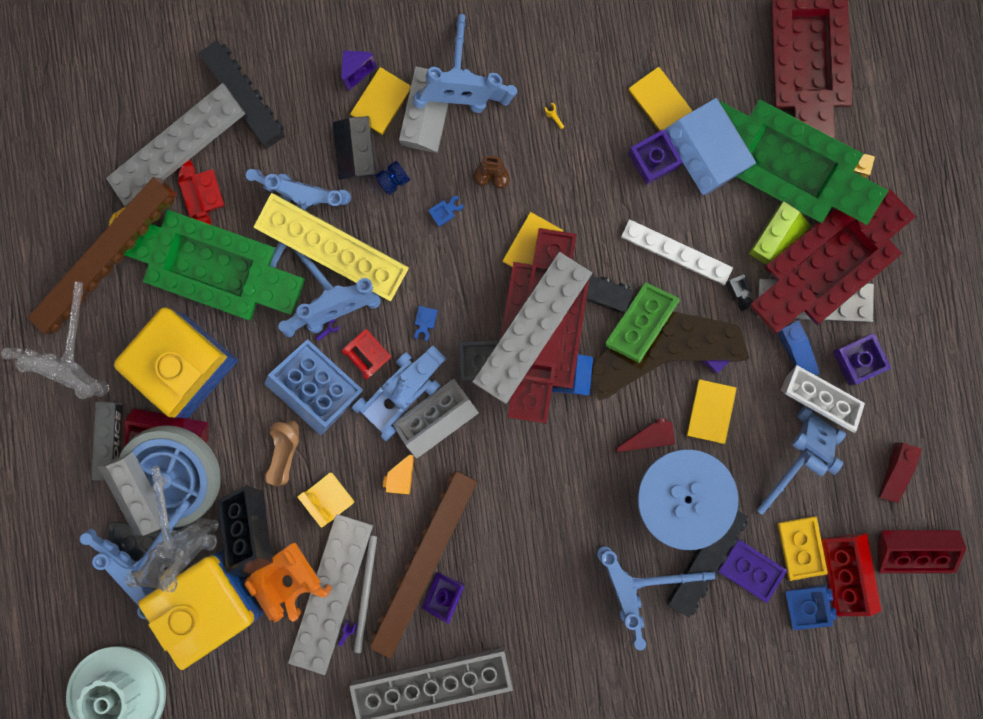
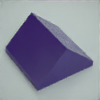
[341,50,377,91]
[422,572,465,624]

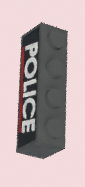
[92,402,123,481]

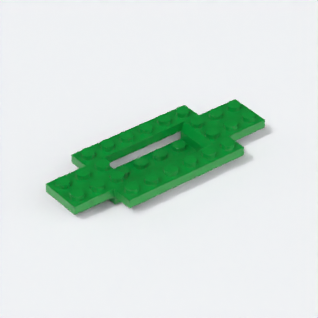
[718,99,889,225]
[124,209,305,320]

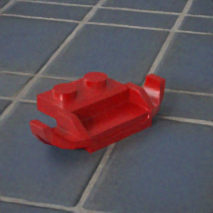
[178,159,225,225]

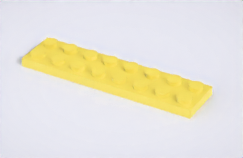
[254,193,409,301]

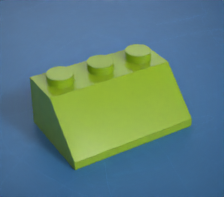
[748,202,811,265]

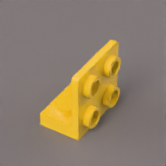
[298,473,354,528]

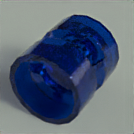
[375,160,410,196]

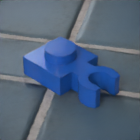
[428,196,464,227]
[415,306,438,341]

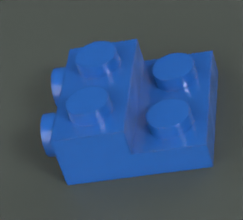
[785,584,837,630]

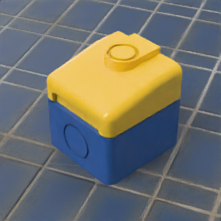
[114,308,238,418]
[138,550,264,670]

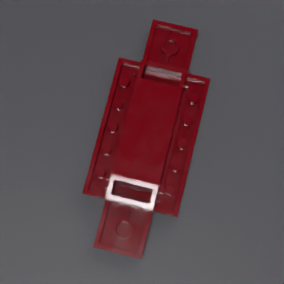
[771,0,852,138]
[749,189,916,335]
[500,228,589,424]

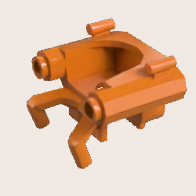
[244,543,332,623]

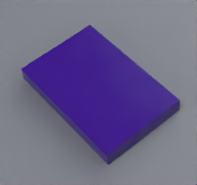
[717,539,788,603]

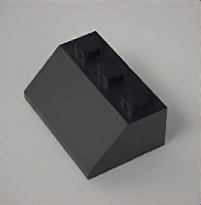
[333,116,377,179]

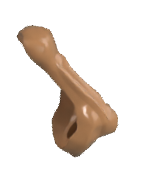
[264,420,299,486]

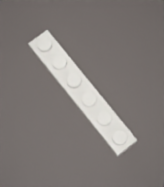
[621,219,733,286]

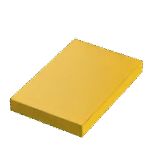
[350,67,411,135]
[628,67,693,132]
[503,212,564,267]
[686,379,737,444]
[777,516,828,581]

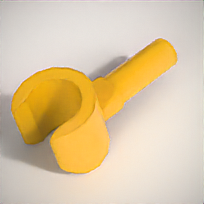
[545,103,564,129]

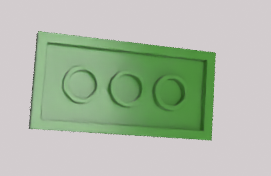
[606,282,679,363]

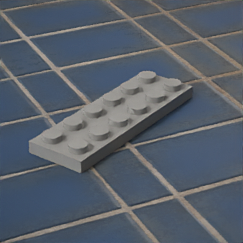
[757,279,874,322]

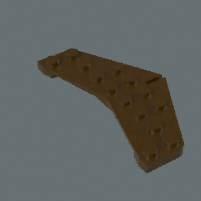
[591,312,749,401]

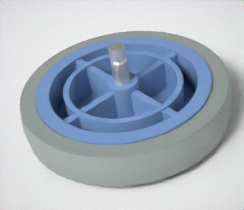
[119,426,221,527]

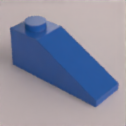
[777,321,820,376]

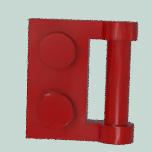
[341,329,392,380]

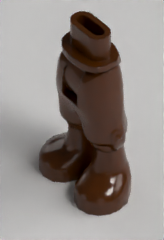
[474,155,509,189]

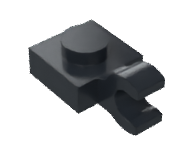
[725,274,753,311]

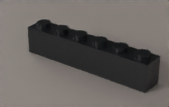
[199,40,285,149]
[666,510,749,618]

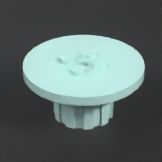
[66,646,166,719]

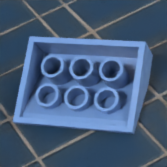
[665,98,756,195]
[265,339,363,435]

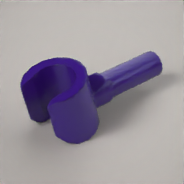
[316,319,340,341]
[338,619,357,647]

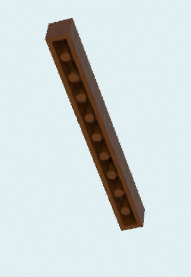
[28,177,177,334]
[369,471,477,659]

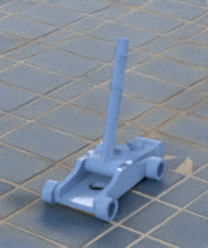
[412,14,517,113]
[246,169,351,268]
[278,247,381,337]
[352,346,446,441]
[757,406,846,515]
[80,500,190,619]
[597,546,715,650]

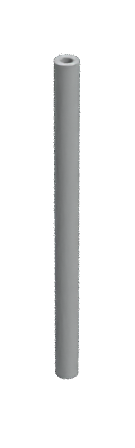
[354,535,377,653]

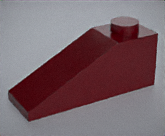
[615,418,675,452]
[879,442,922,503]

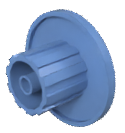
[638,450,738,550]

